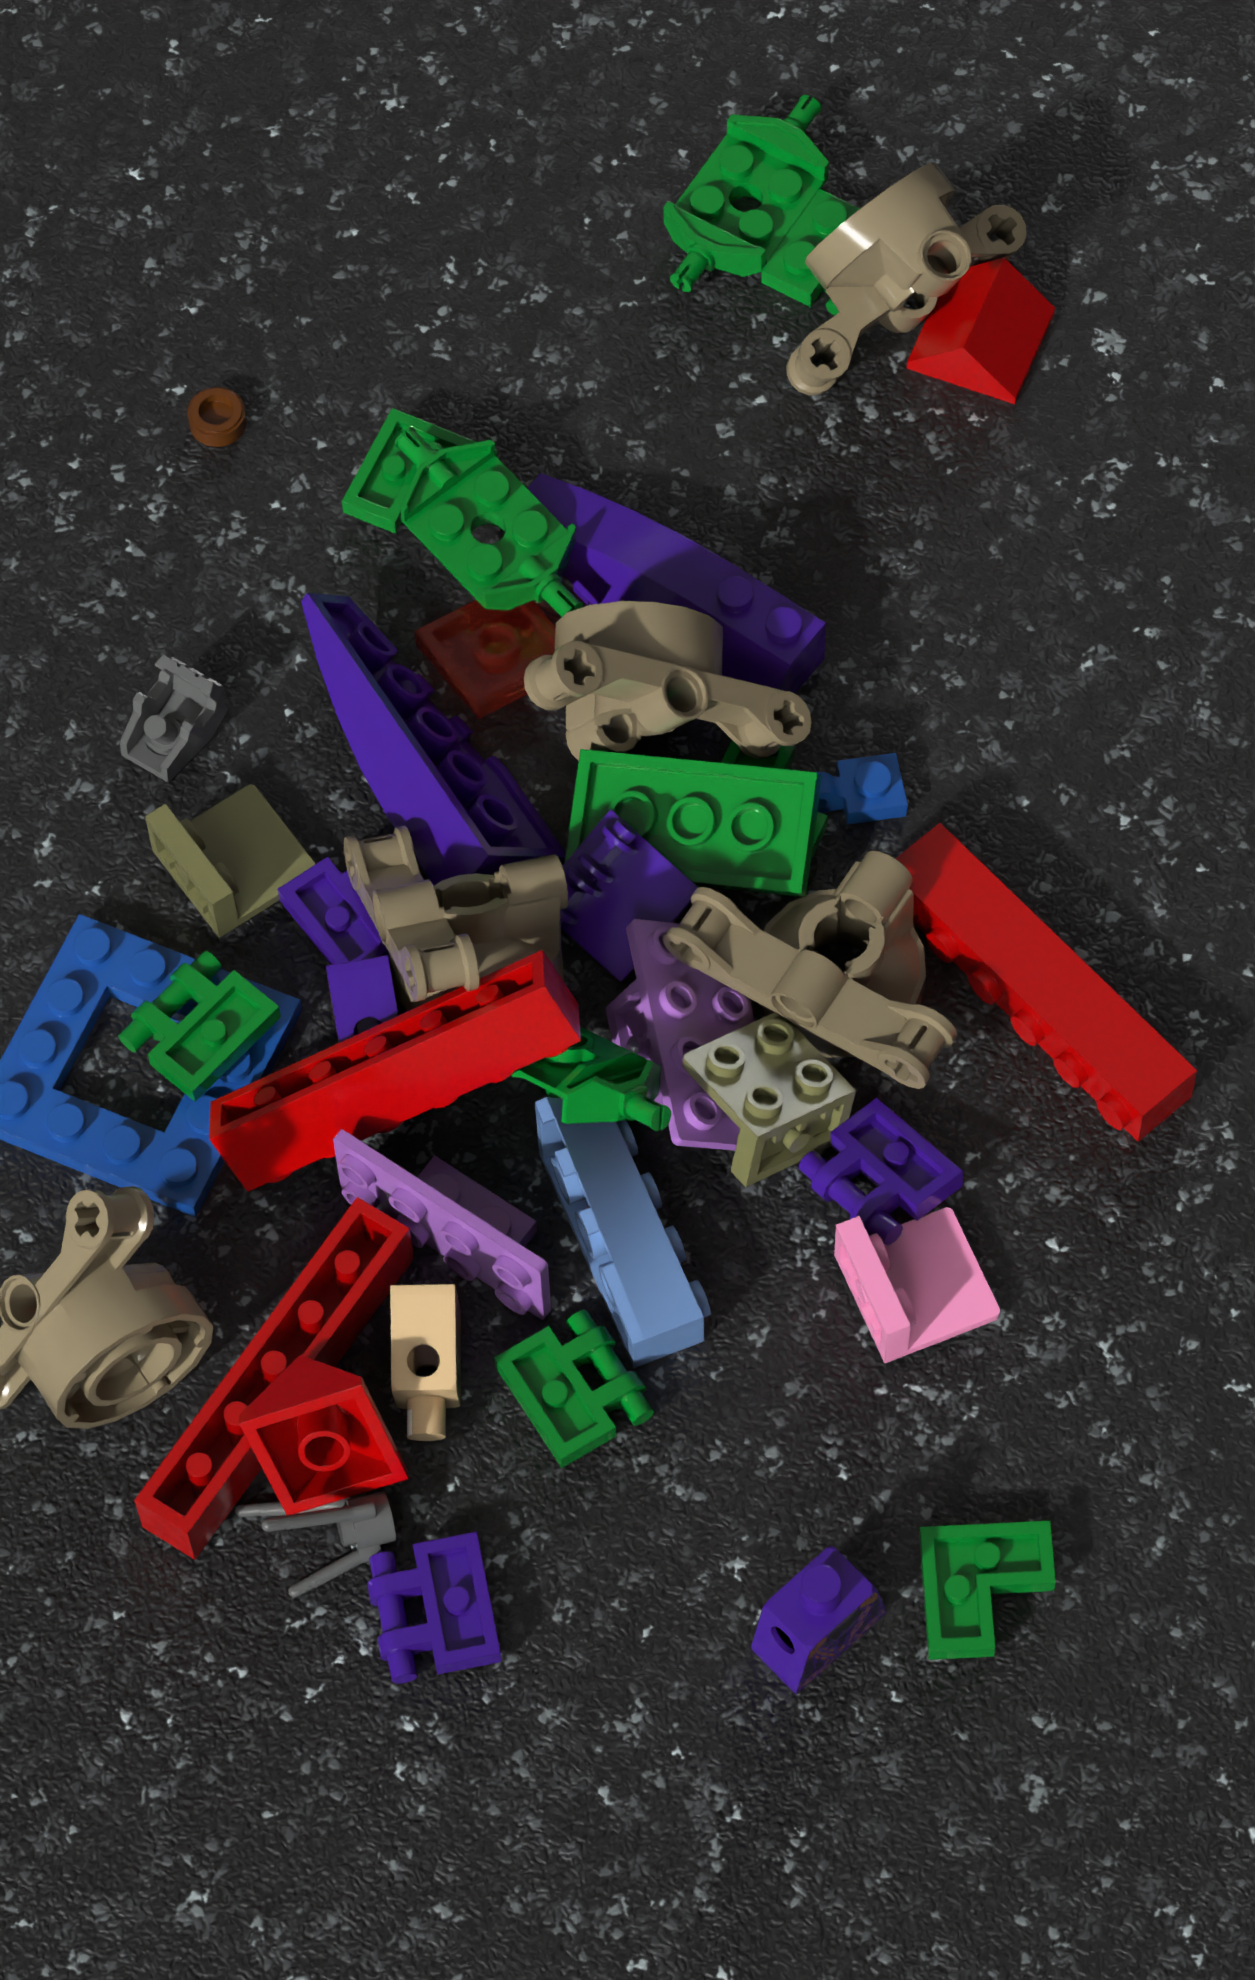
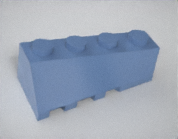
[535,1097,711,1368]

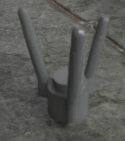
[235,1490,396,1597]

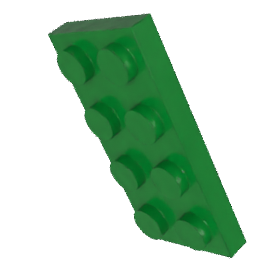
[565,749,822,897]

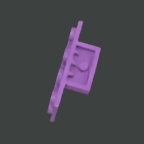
[605,919,755,1150]
[333,1129,551,1320]

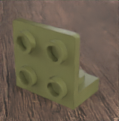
[145,784,315,938]
[682,1012,856,1187]

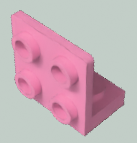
[834,1207,1000,1363]

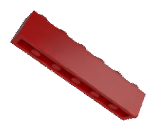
[895,823,1197,1142]
[209,950,581,1192]
[134,1197,414,1560]

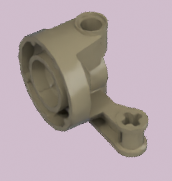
[786,162,1027,395]
[524,601,812,761]
[343,825,568,1011]
[662,851,958,1089]
[0,1186,213,1429]

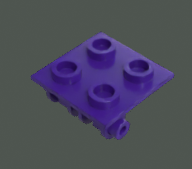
[560,809,699,982]

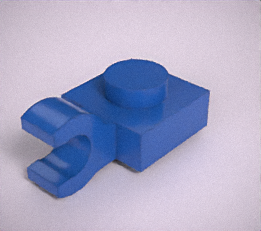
[817,753,908,825]

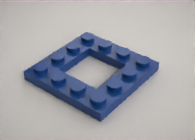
[0,914,302,1218]

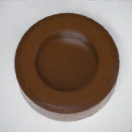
[187,387,247,447]

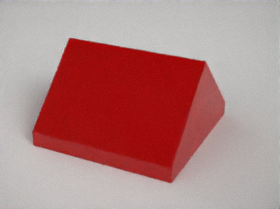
[906,258,1055,405]
[239,1355,409,1515]

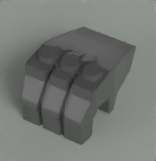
[120,654,228,783]

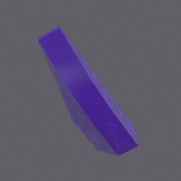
[527,473,826,694]
[301,593,566,886]

